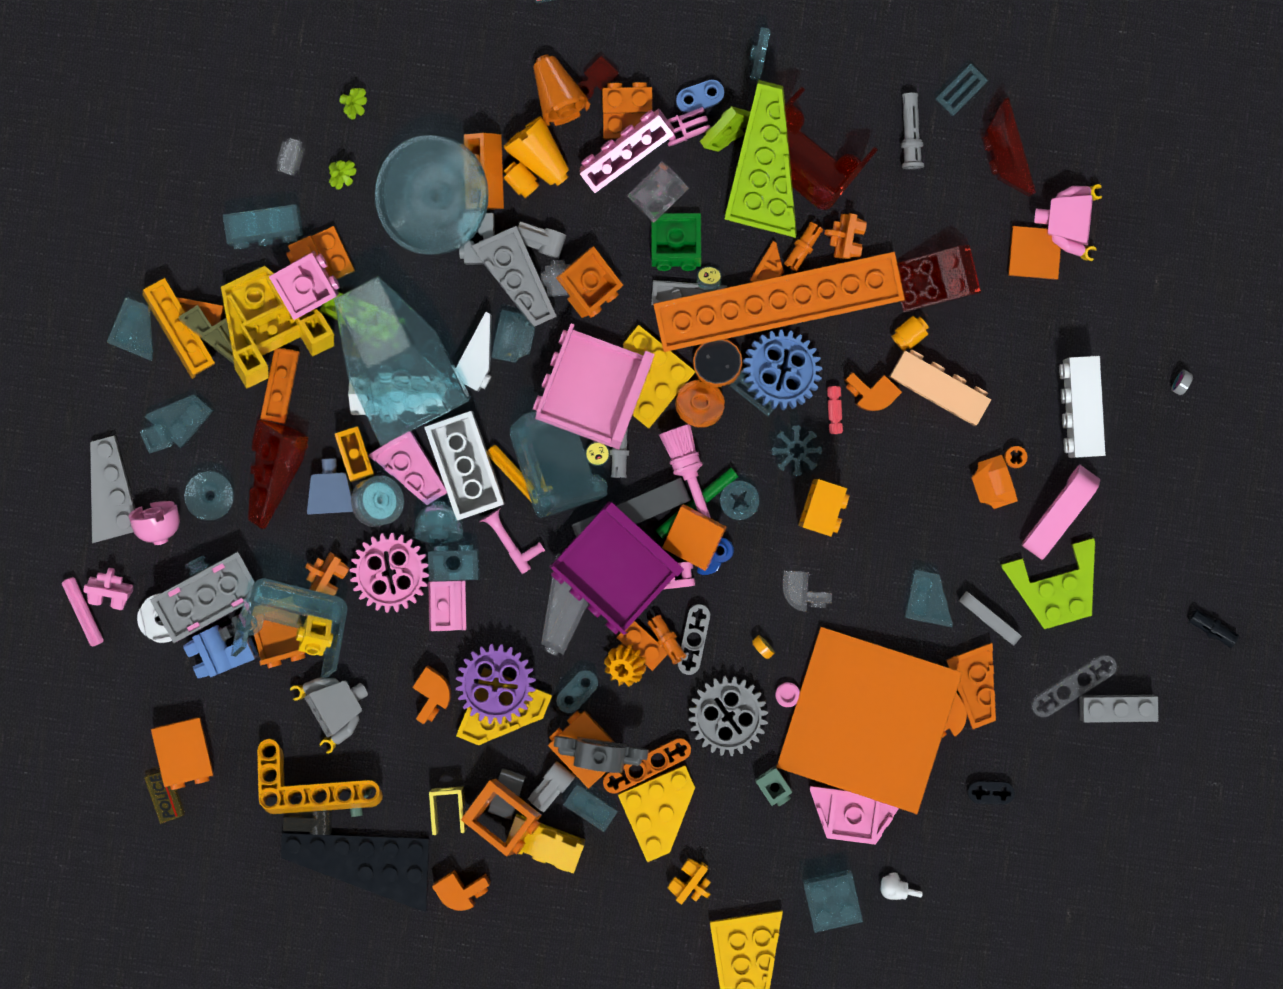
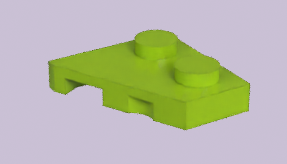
[700,106,751,152]

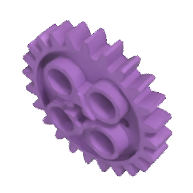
[456,644,536,724]

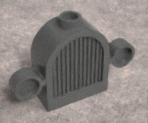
[554,736,649,773]

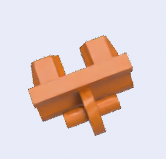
[824,213,867,259]
[305,552,349,599]

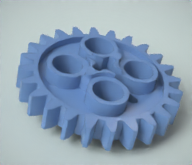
[742,330,822,410]

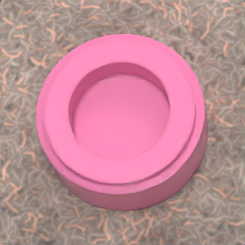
[775,682,800,707]

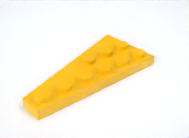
[710,910,783,989]

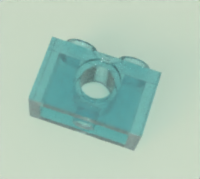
[428,545,480,581]

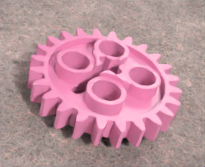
[350,533,430,613]

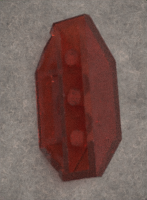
[982,98,1036,197]

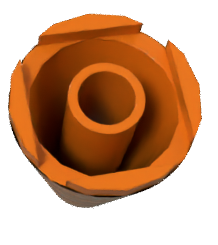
[533,54,590,126]

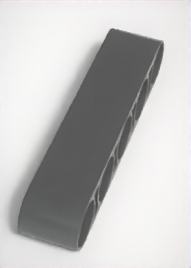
[571,477,691,537]

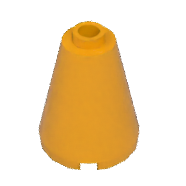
[504,116,569,186]

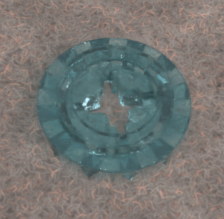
[720,481,759,520]

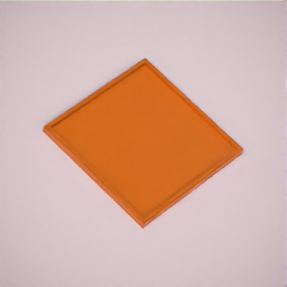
[776,627,963,814]

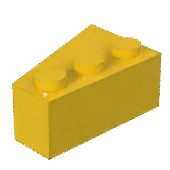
[506,814,585,874]

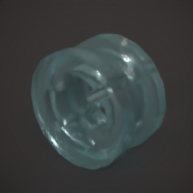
[184,555,210,576]

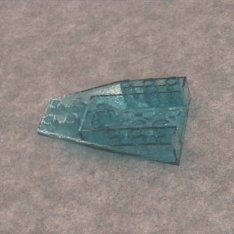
[334,276,470,446]

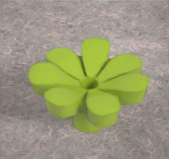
[339,88,367,119]
[329,160,356,190]

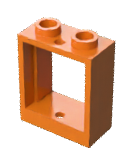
[461,779,542,856]

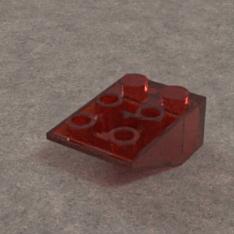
[897,245,981,312]

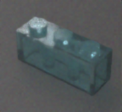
[223,204,303,249]

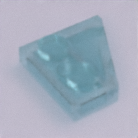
[107,297,153,361]
[145,394,214,448]
[905,569,953,627]

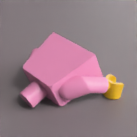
[1034,184,1102,261]

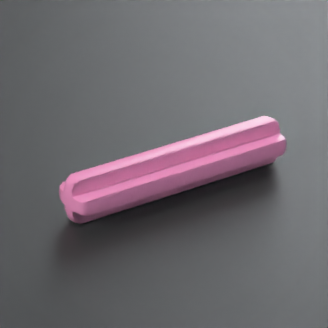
[62,577,103,647]

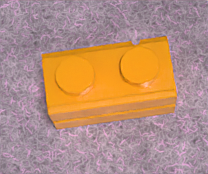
[335,426,374,482]

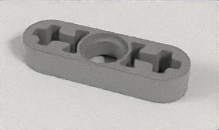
[959,591,1022,646]
[678,604,710,675]

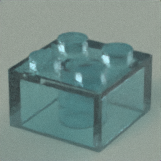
[802,870,863,933]

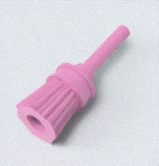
[659,424,711,518]

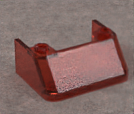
[785,87,878,210]

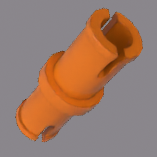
[784,222,823,272]
[648,615,687,664]

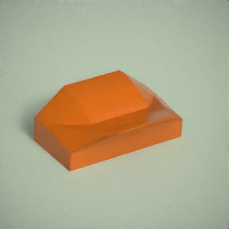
[972,455,1017,509]

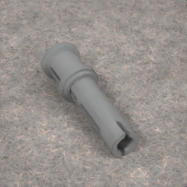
[901,93,924,169]

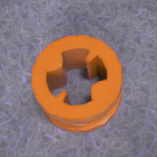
[1004,446,1028,468]

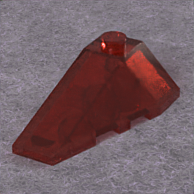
[248,420,309,529]

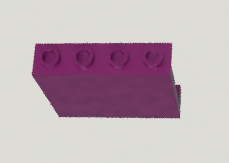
[549,501,684,635]

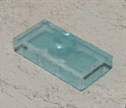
[749,27,770,81]

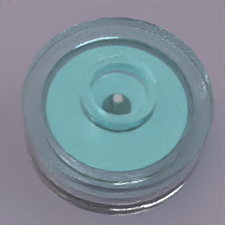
[351,476,404,527]

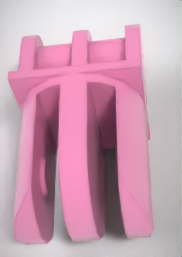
[668,107,711,146]

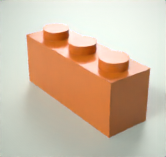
[464,133,504,210]

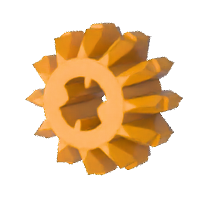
[604,644,646,687]

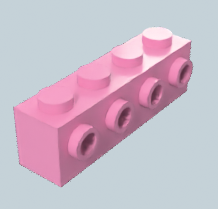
[580,109,674,193]

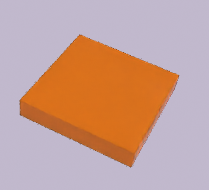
[1008,226,1061,280]
[662,504,727,571]

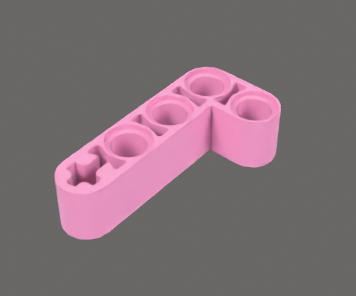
[1022,465,1100,560]

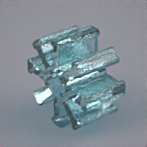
[771,426,822,475]

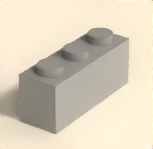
[1079,695,1158,722]

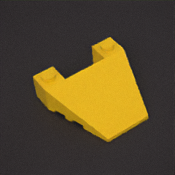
[221,266,334,389]

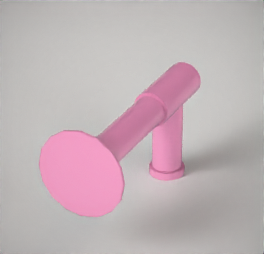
[479,508,545,574]

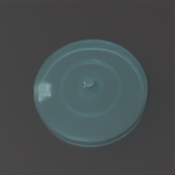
[375,135,489,255]

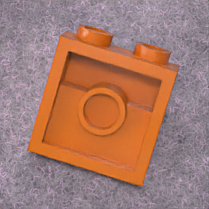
[603,82,652,140]
[286,226,355,280]
[556,246,623,318]

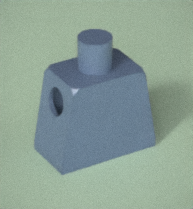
[307,459,357,514]

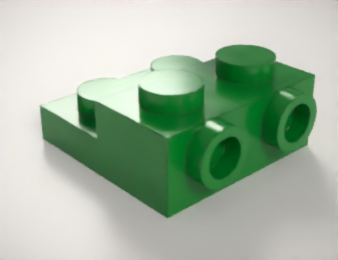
[652,213,701,271]

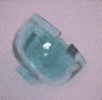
[414,501,464,543]

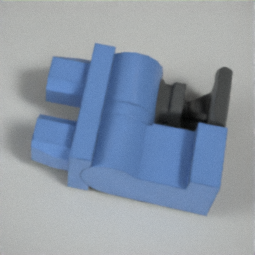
[183,615,260,678]

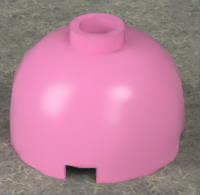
[128,501,180,545]

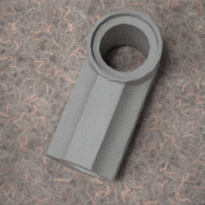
[517,222,566,259]
[528,761,576,812]

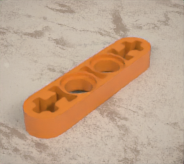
[603,738,691,794]

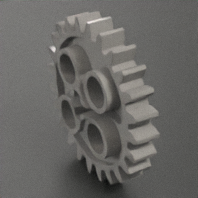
[688,676,768,756]

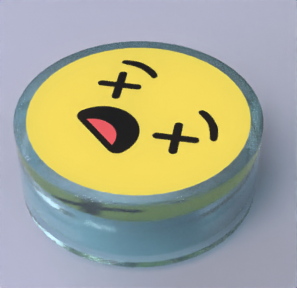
[697,266,722,291]
[585,442,610,466]

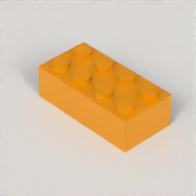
[798,479,850,537]

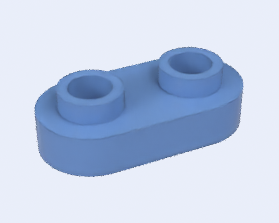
[676,80,724,113]

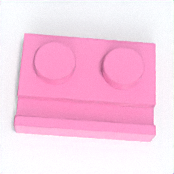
[428,581,466,631]

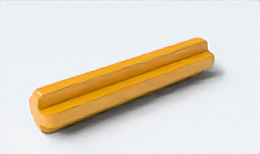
[487,445,543,505]

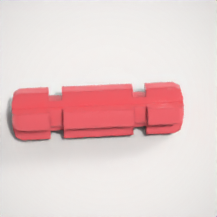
[827,386,843,434]

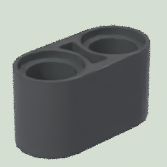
[488,768,526,820]

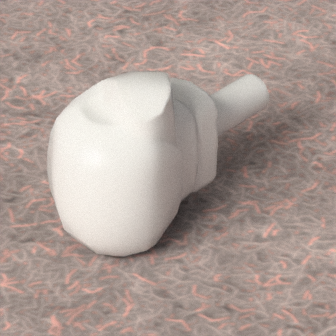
[880,873,922,900]

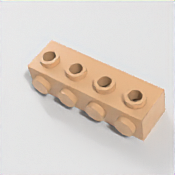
[889,349,991,426]

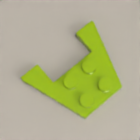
[1001,538,1095,629]

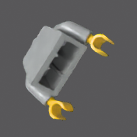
[290,677,368,754]

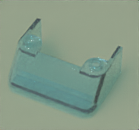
[231,578,347,678]

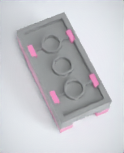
[150,552,262,643]

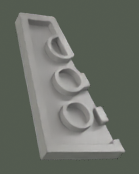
[470,226,557,327]
[90,436,135,543]

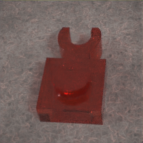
[577,56,619,100]

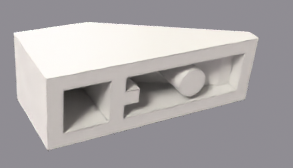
[451,312,492,392]

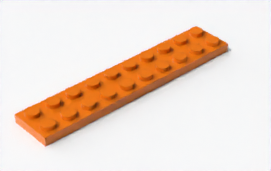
[653,252,905,352]

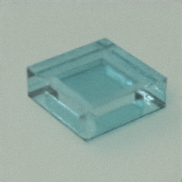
[139,422,173,454]

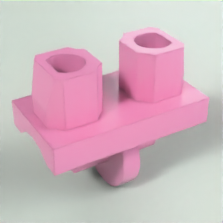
[83,567,133,610]

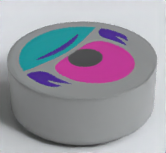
[1171,370,1193,395]

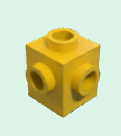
[296,615,333,656]

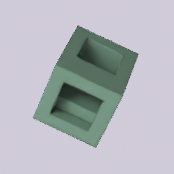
[755,766,792,806]

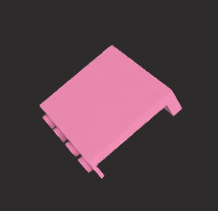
[533,323,655,450]

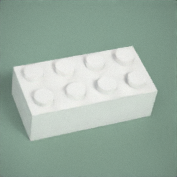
[1059,356,1105,458]
[425,411,505,521]

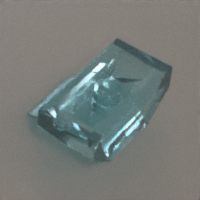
[492,310,535,363]

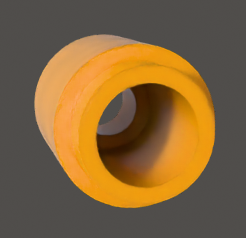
[503,161,539,198]
[891,316,929,351]

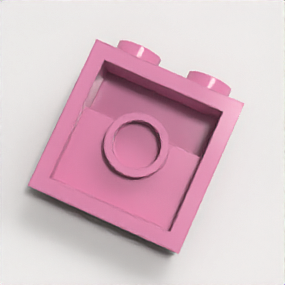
[269,251,340,320]

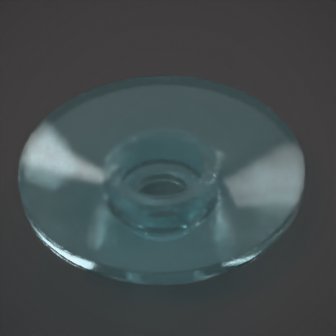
[184,471,234,520]

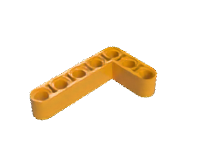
[257,739,383,814]

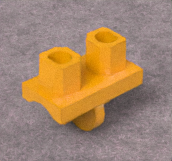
[667,858,711,905]

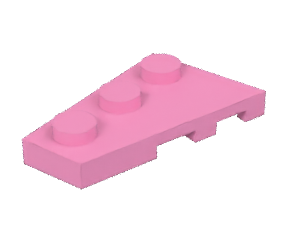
[368,429,447,505]

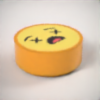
[752,635,775,659]

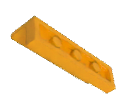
[142,278,215,379]

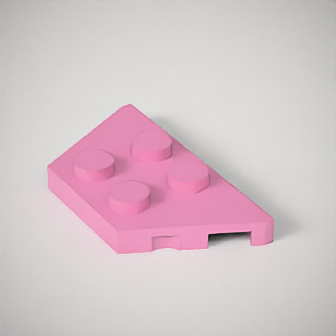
[810,786,899,845]

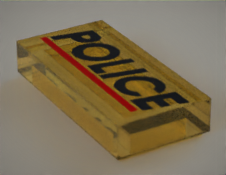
[144,771,185,824]

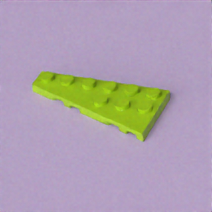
[724,80,797,238]

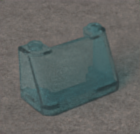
[510,411,607,518]

